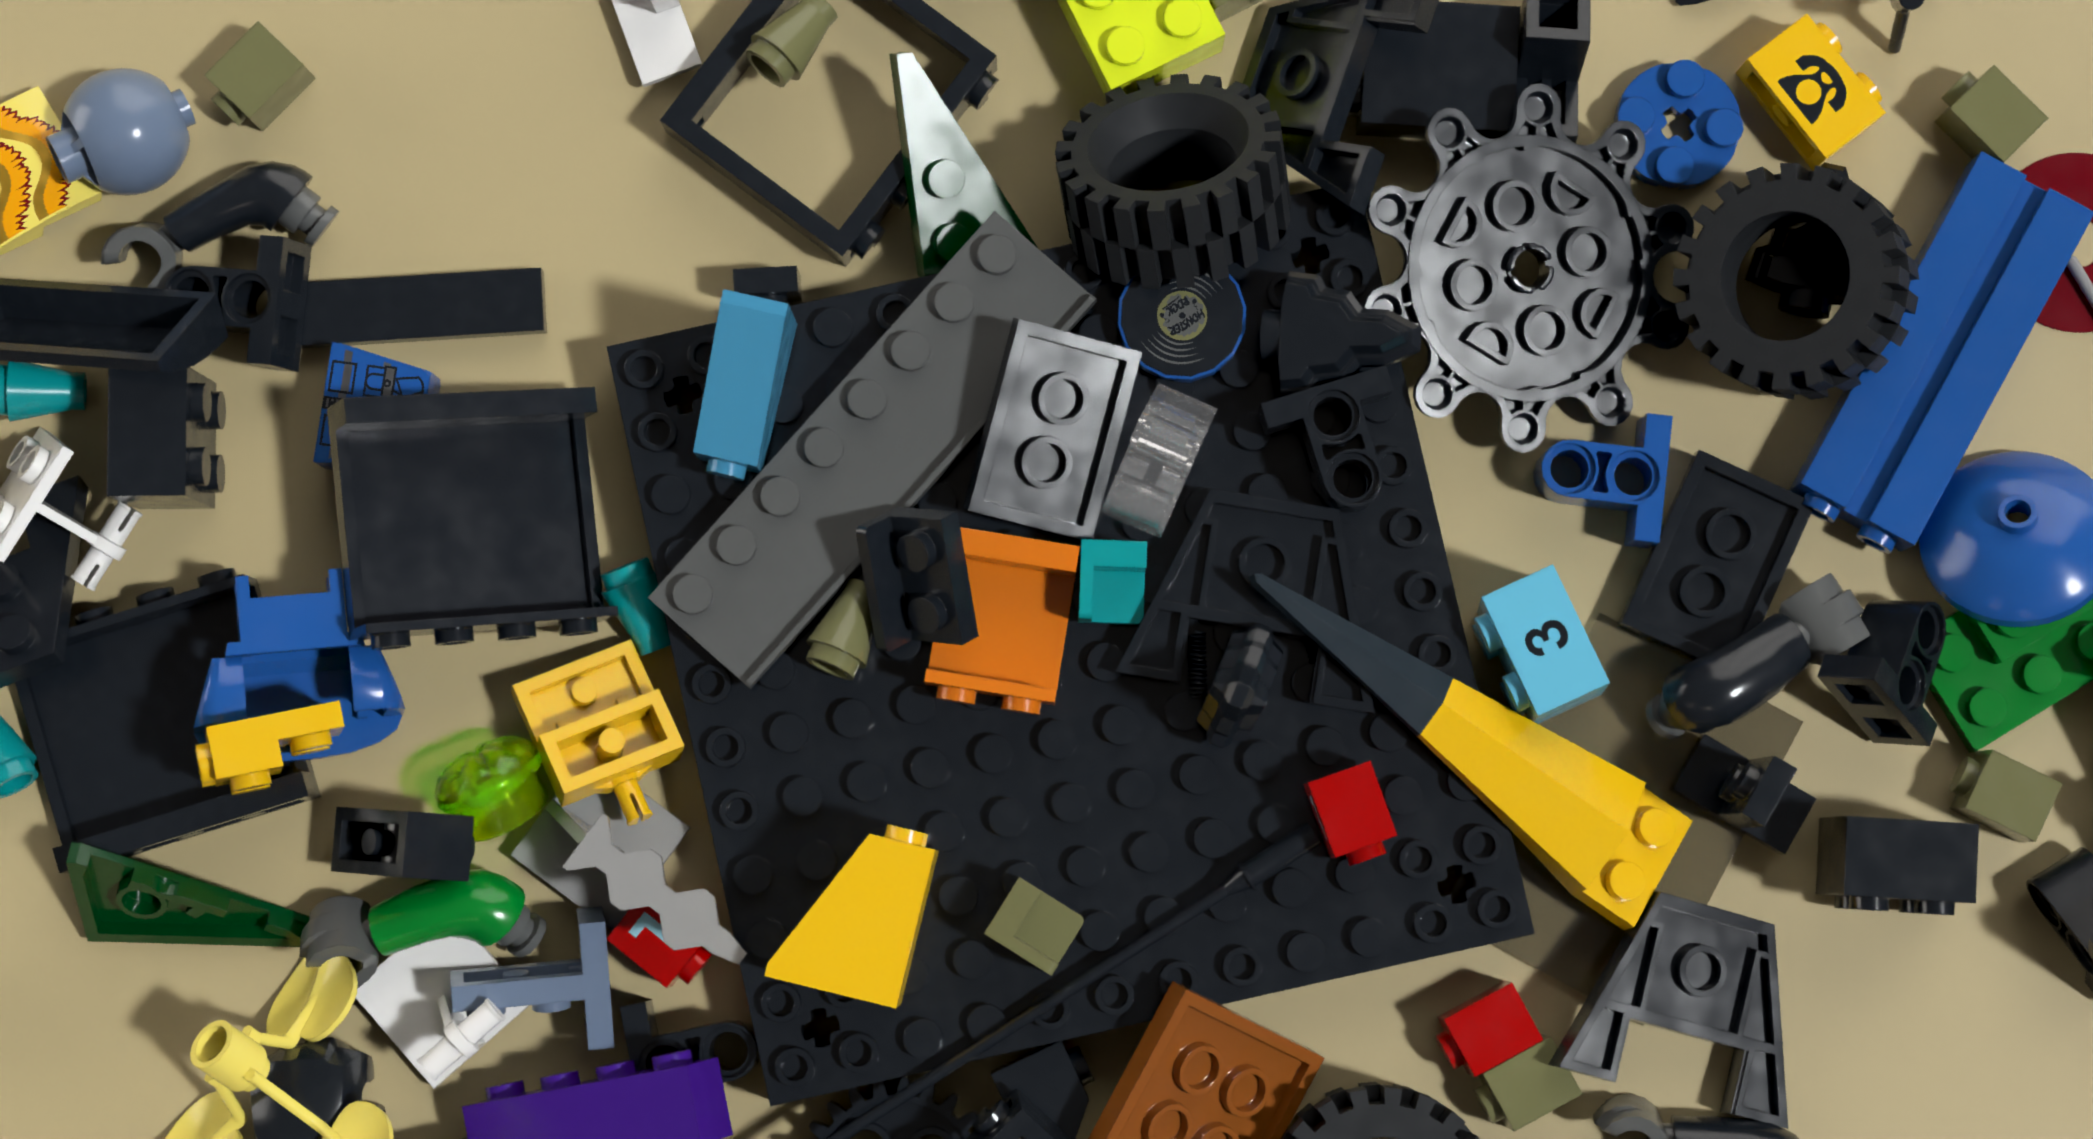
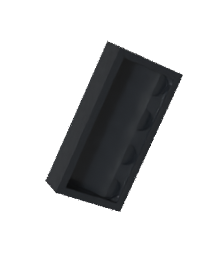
[0,278,228,372]

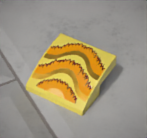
[0,86,103,256]

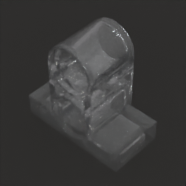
[1101,383,1218,538]

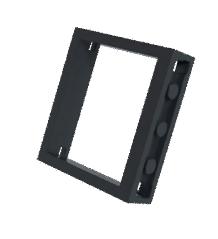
[660,0,999,267]

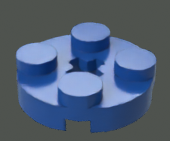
[1614,60,1744,190]

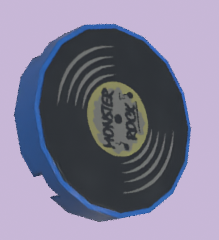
[1117,273,1246,383]

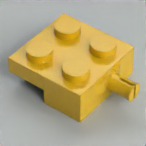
[511,639,685,826]

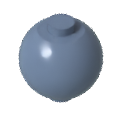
[46,68,196,196]

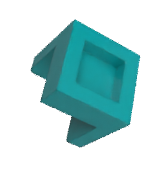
[1078,539,1147,625]

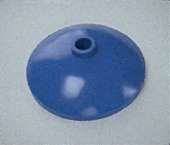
[1919,451,2093,627]

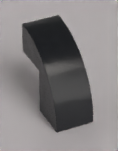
[1516,0,1591,144]

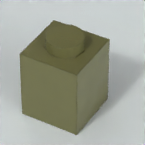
[205,21,316,131]
[1934,65,2049,163]
[1949,749,2063,842]
[1474,1034,1583,1132]

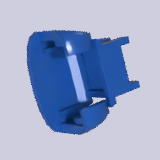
[194,568,405,762]

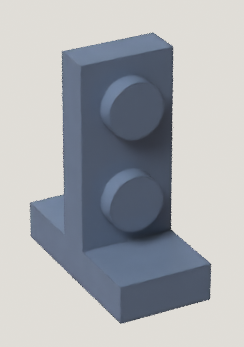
[450,906,614,1051]

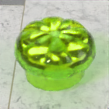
[434,735,549,842]

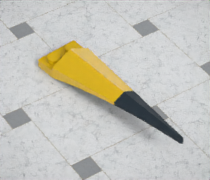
[1249,574,1693,930]

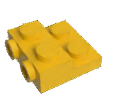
[195,700,345,795]

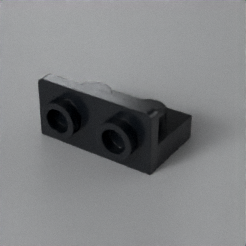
[856,507,979,652]

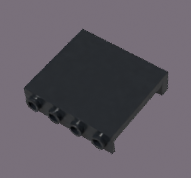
[327,387,618,650]
[15,568,321,873]

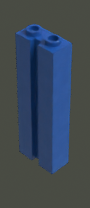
[1789,151,2093,554]

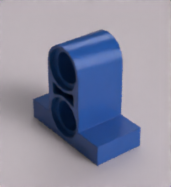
[1533,413,1673,549]

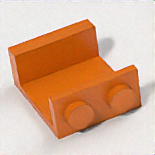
[924,527,1080,715]

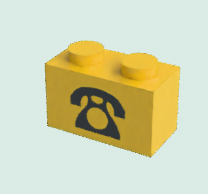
[1736,14,1886,171]

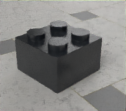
[107,367,226,509]
[1816,816,1979,915]

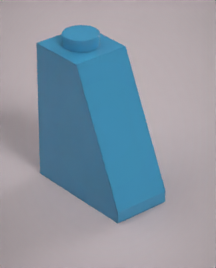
[693,289,797,481]

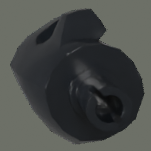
[250,1037,386,1139]

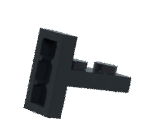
[1669,734,1816,854]

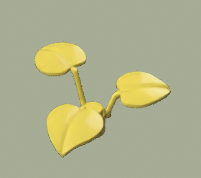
[165,956,394,1139]

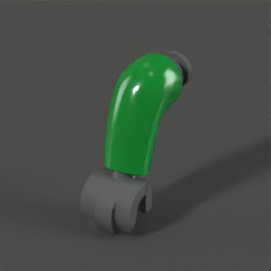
[299,868,547,989]

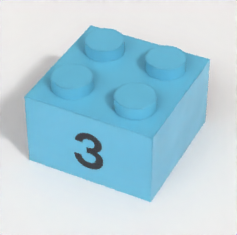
[1472,564,1610,724]

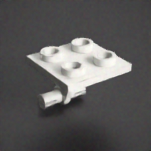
[0,427,143,591]
[356,937,529,1089]

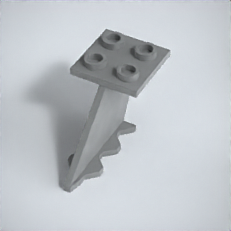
[510,792,748,965]

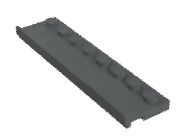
[648,211,1097,689]

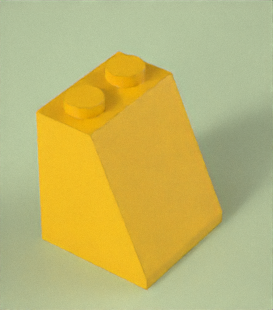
[764,824,939,1009]

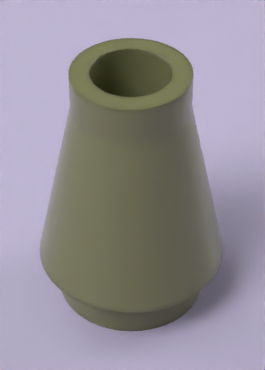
[746,0,838,87]
[806,578,874,681]

